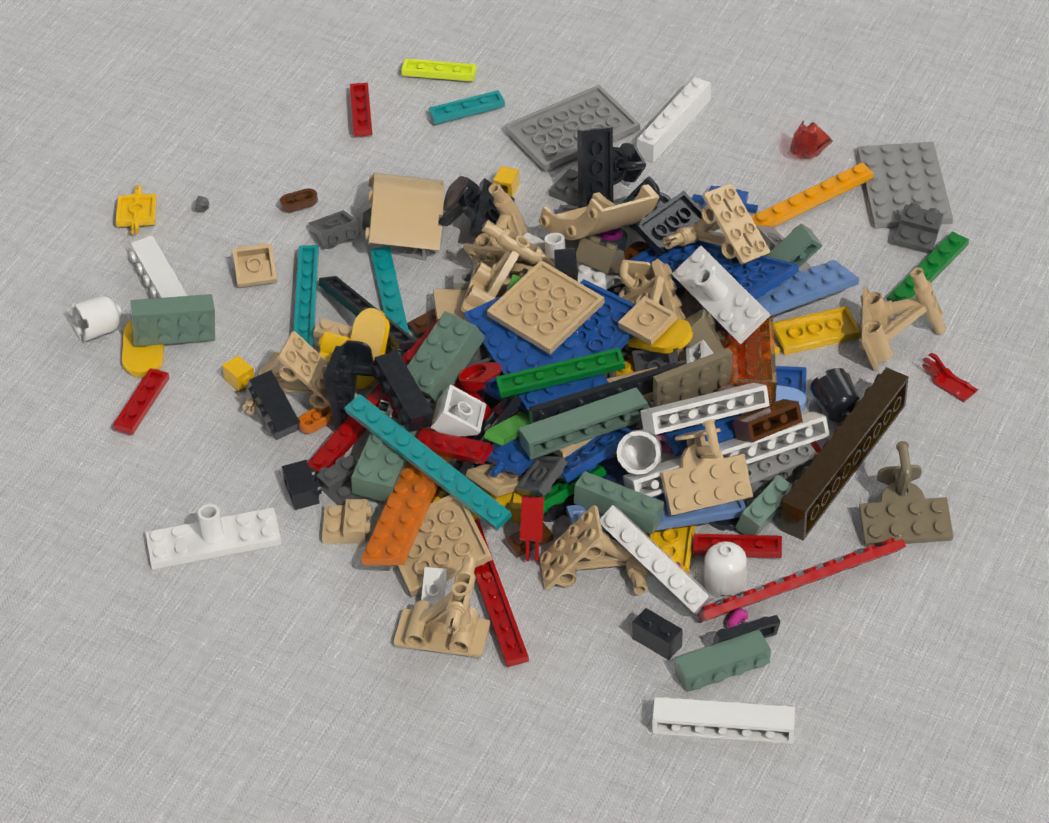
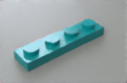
[428,90,505,124]

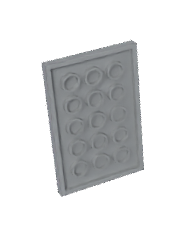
[505,85,640,171]
[857,142,953,229]

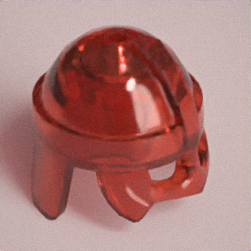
[790,121,833,159]

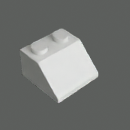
[431,384,486,437]

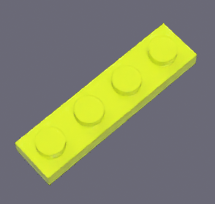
[401,58,477,82]

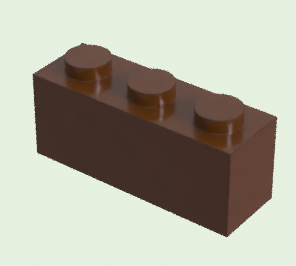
[732,399,803,443]

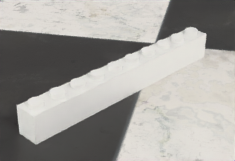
[623,412,830,497]

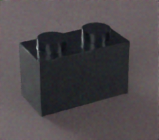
[282,460,322,510]
[632,608,683,660]

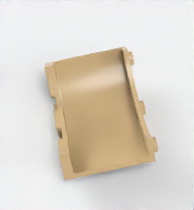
[365,172,444,252]
[538,184,659,240]

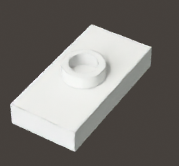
[421,567,447,605]

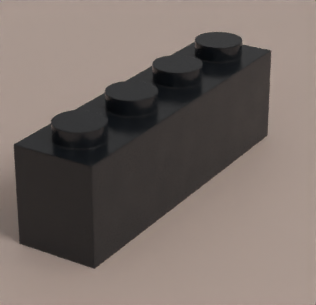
[371,351,434,432]

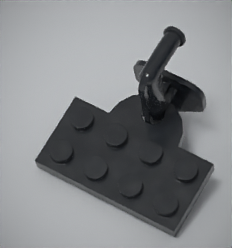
[577,127,646,208]
[438,176,515,239]
[618,176,702,256]
[323,340,404,430]

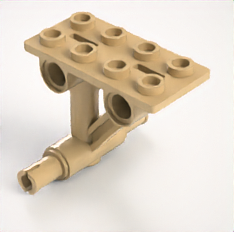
[463,183,537,268]
[663,183,770,265]
[461,220,555,313]
[859,268,946,371]
[242,331,330,414]
[540,505,648,595]
[394,554,491,658]

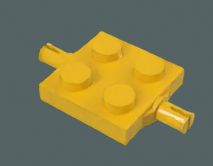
[116,185,157,235]

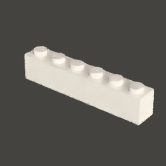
[637,77,711,163]
[129,235,187,298]
[641,383,770,435]
[600,505,714,614]
[652,697,795,744]

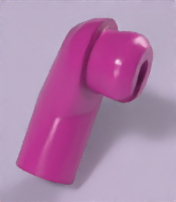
[726,608,748,628]

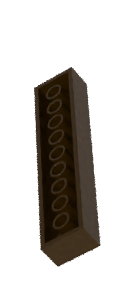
[779,367,909,541]

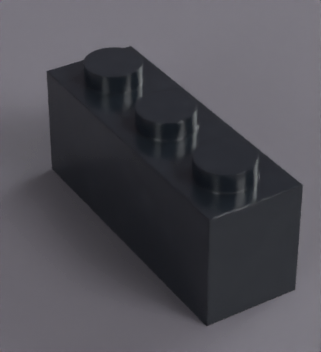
[246,370,300,440]

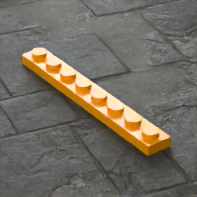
[751,162,874,227]

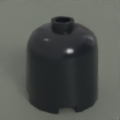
[810,368,860,422]

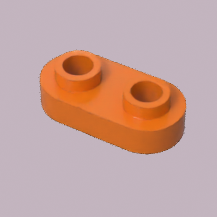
[298,406,333,434]

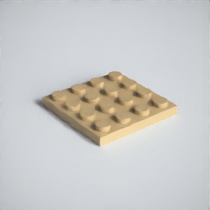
[487,260,605,354]
[398,495,493,597]

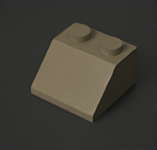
[576,235,625,274]
[684,309,727,353]

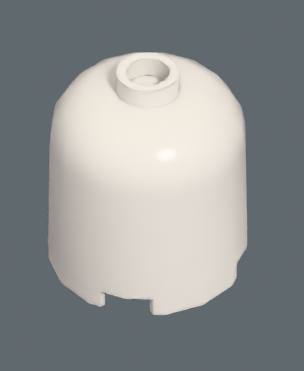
[70,296,122,341]
[617,429,662,475]
[703,541,748,598]

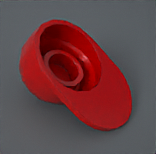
[458,362,502,392]

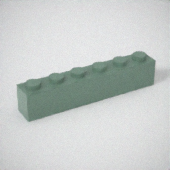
[519,388,648,460]

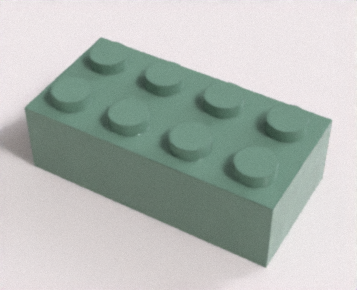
[130,294,215,347]
[407,311,486,404]
[351,417,419,502]

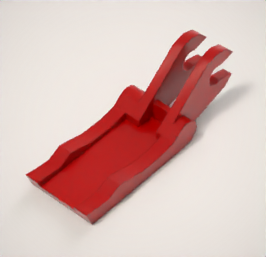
[922,353,979,403]
[520,496,544,562]

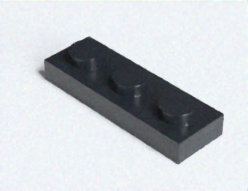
[712,615,781,645]

